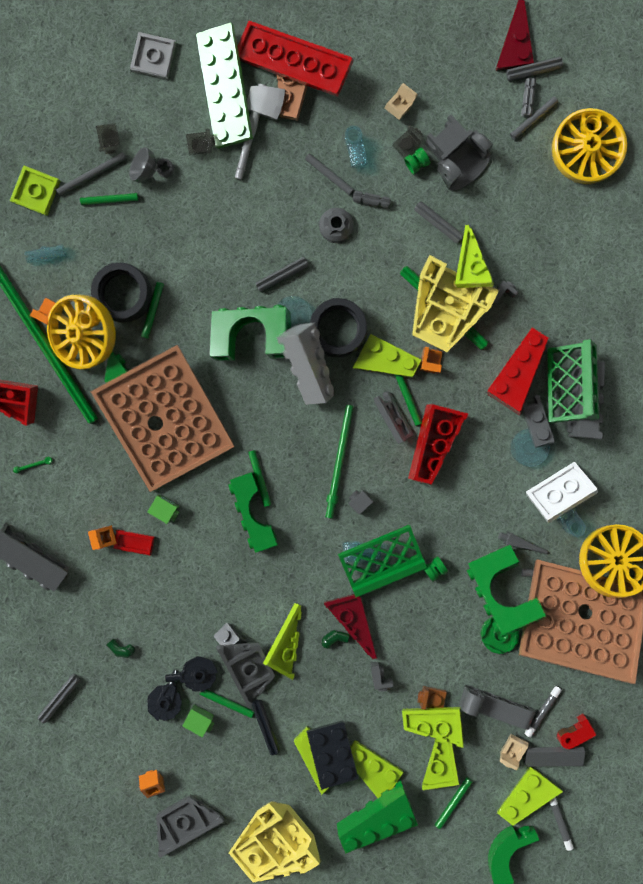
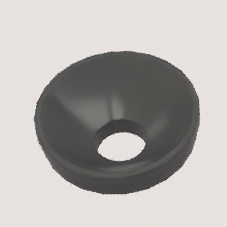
[129,147,157,183]
[319,208,354,243]

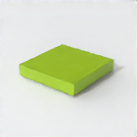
[10,165,61,216]

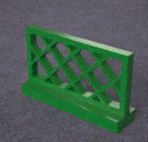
[547,339,599,423]
[338,524,427,597]

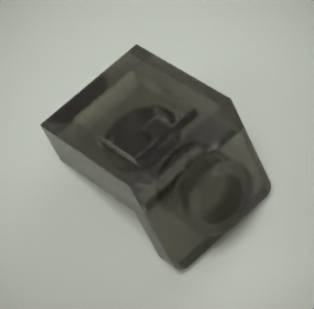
[392,125,424,158]

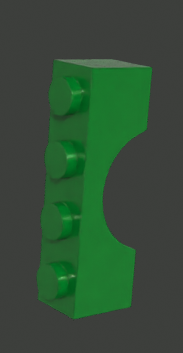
[228,472,278,553]

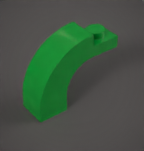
[488,825,539,884]

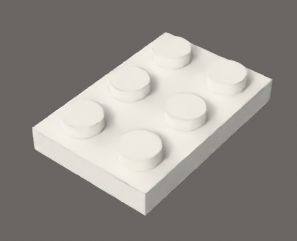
[526,462,598,523]

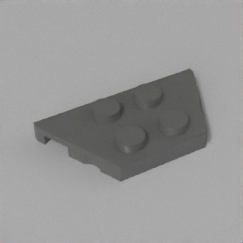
[216,643,275,708]
[156,794,225,858]

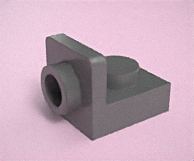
[370,661,394,691]

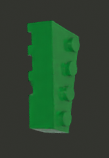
[337,780,418,853]

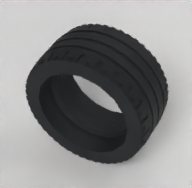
[91,262,152,323]
[310,298,367,357]

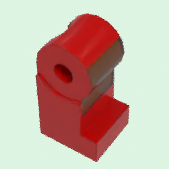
[557,714,596,749]

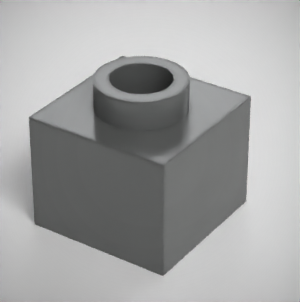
[348,490,373,515]

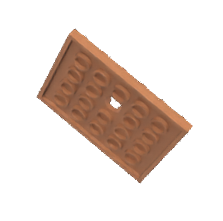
[91,345,234,492]
[519,560,643,684]

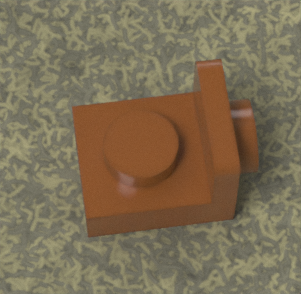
[417,686,447,710]

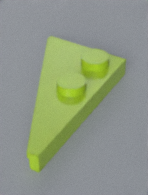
[422,738,459,790]

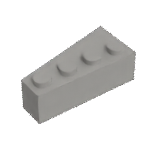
[277,323,334,405]

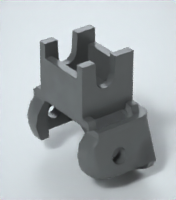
[425,114,493,191]

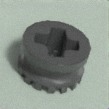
[156,158,174,178]

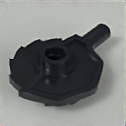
[165,656,218,692]
[147,670,182,721]

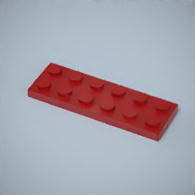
[237,20,354,97]

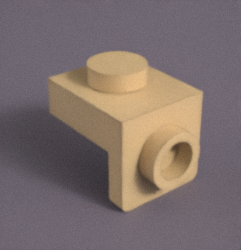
[385,83,418,120]
[500,734,528,770]

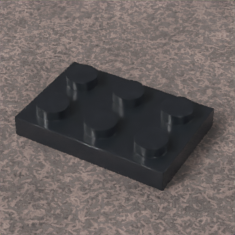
[306,720,358,790]

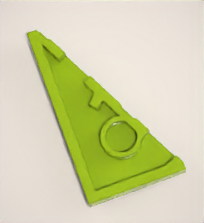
[455,225,494,288]
[263,603,302,680]

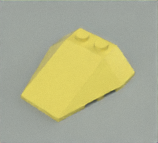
[412,255,499,352]
[229,802,321,882]

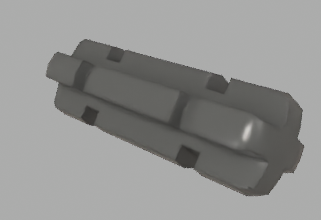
[521,78,536,117]
[353,191,390,209]

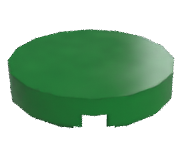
[480,617,519,654]

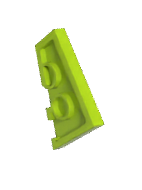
[353,334,422,378]
[402,707,464,748]

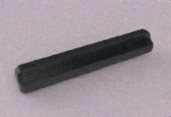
[252,699,280,756]

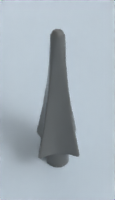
[498,531,548,554]

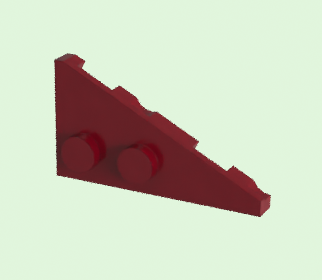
[496,0,534,71]
[324,594,377,659]

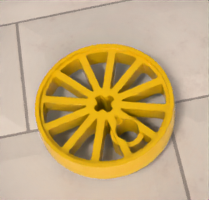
[552,108,627,184]
[47,295,116,369]
[579,524,643,598]

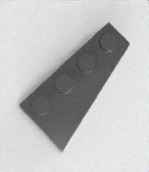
[566,361,605,439]
[0,522,69,591]

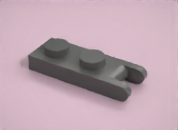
[374,391,414,444]
[522,395,555,449]

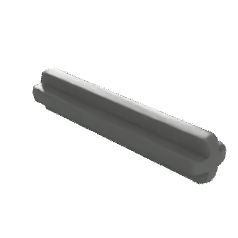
[506,57,563,81]
[414,201,463,243]
[256,257,308,292]
[38,674,80,724]

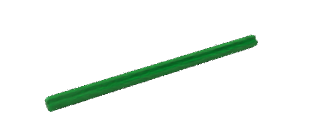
[0,266,98,424]

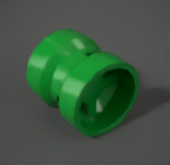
[404,147,430,175]
[424,556,449,582]

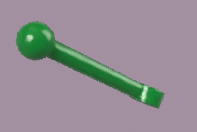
[13,457,52,474]

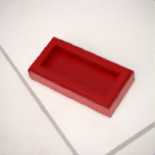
[113,529,155,556]

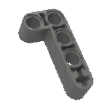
[459,685,536,730]

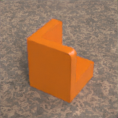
[30,298,55,325]
[419,346,442,374]

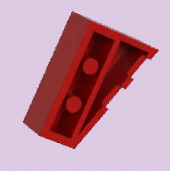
[0,380,38,426]

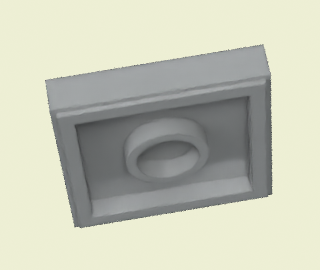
[130,32,177,80]

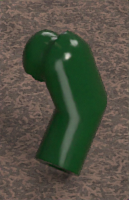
[322,630,349,649]
[106,638,135,658]

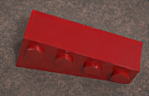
[487,328,549,416]
[408,404,468,484]

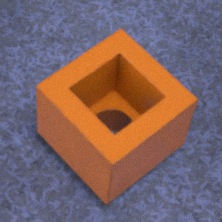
[88,525,117,550]
[139,770,165,798]

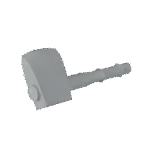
[235,84,285,180]

